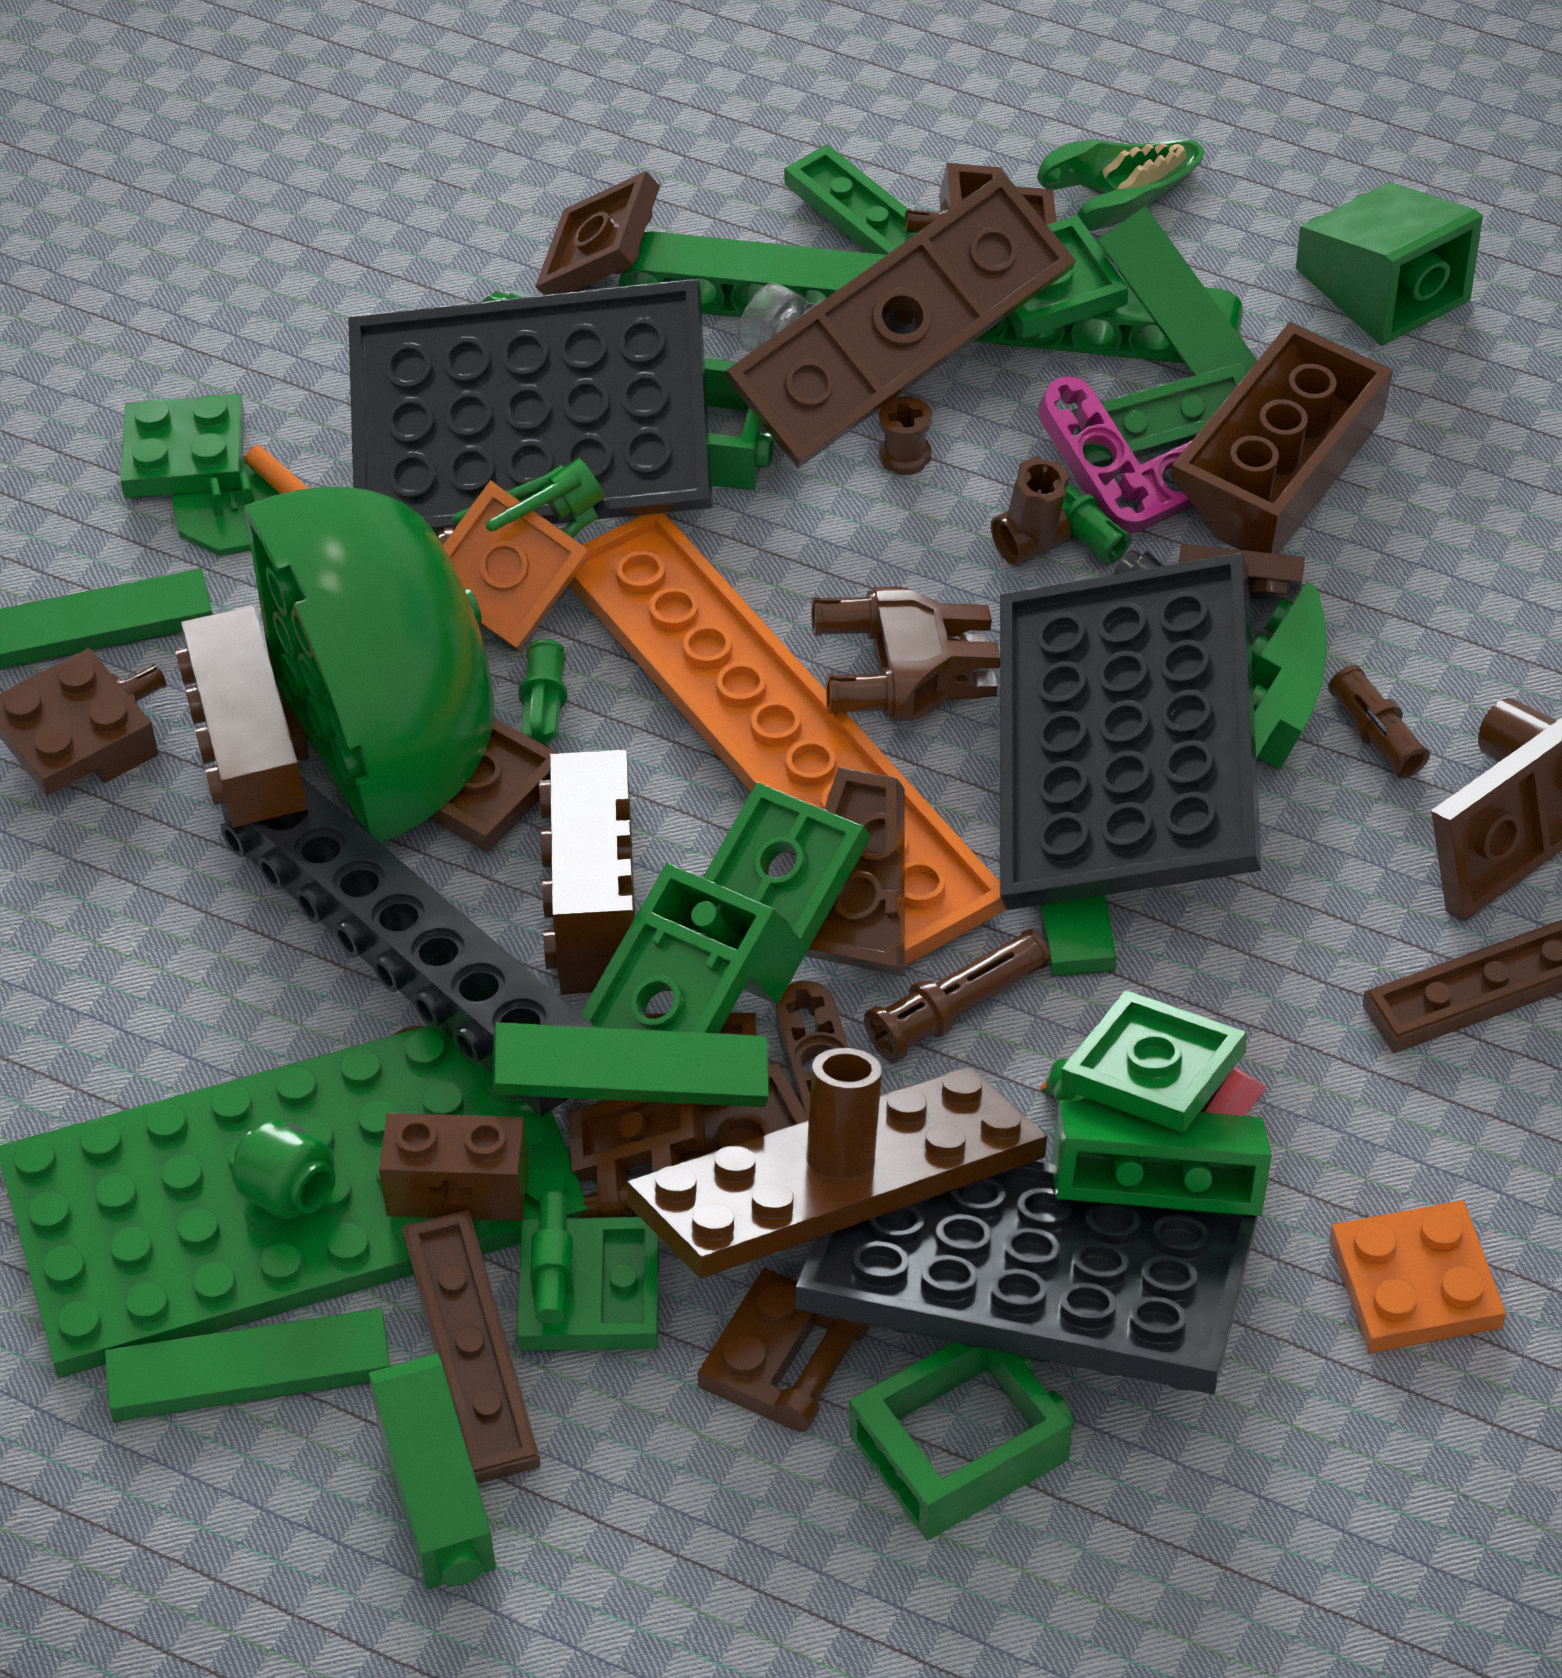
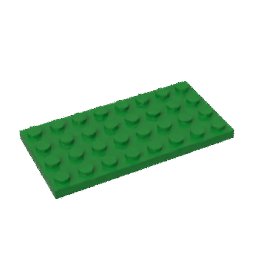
[0,1026,588,1378]

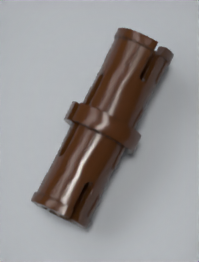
[1328,665,1430,778]

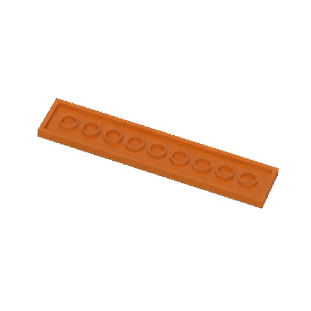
[568,513,1007,966]

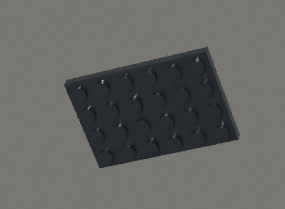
[348,279,713,536]
[1000,552,1261,910]
[794,1161,1258,1395]

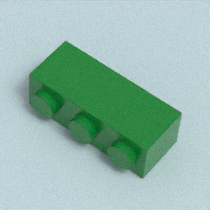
[1051,1100,1272,1216]

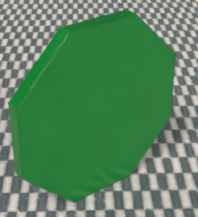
[172,459,280,556]

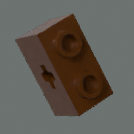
[379,1113,529,1221]

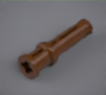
[864,929,1051,1063]

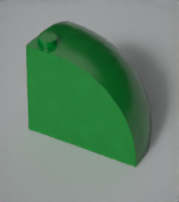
[244,487,495,844]

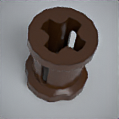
[879,396,932,475]

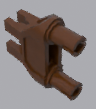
[811,586,1000,721]

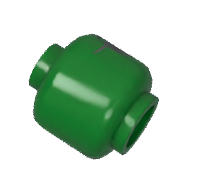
[233,1119,336,1220]

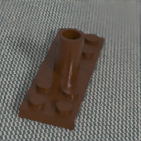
[725,172,1076,468]
[1431,698,1562,921]
[627,1048,1048,1279]

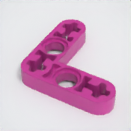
[1038,376,1193,534]

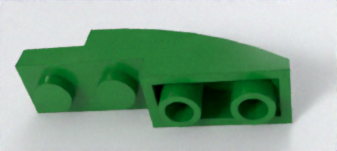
[1251,582,1326,770]

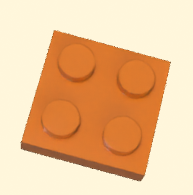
[443,480,590,652]
[1330,1200,1506,1354]

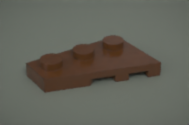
[805,767,905,977]

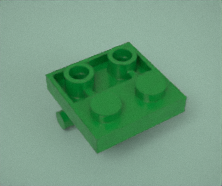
[517,1192,660,1351]

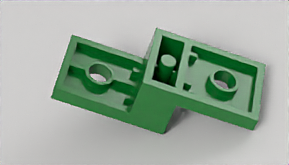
[580,782,871,1034]

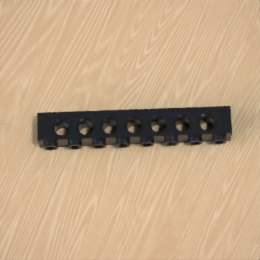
[221,775,594,1117]

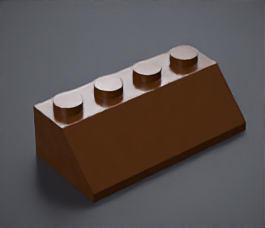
[1171,321,1393,554]

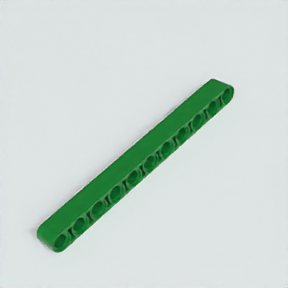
[618,231,1243,363]

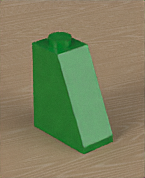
[369,1353,496,1590]

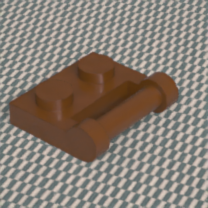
[697,1268,871,1432]

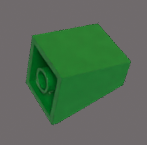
[1296,182,1483,346]

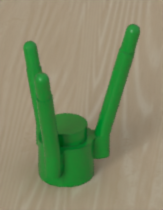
[452,458,605,538]

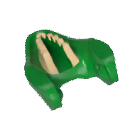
[1037,139,1205,231]

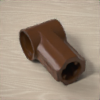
[990,456,1070,566]

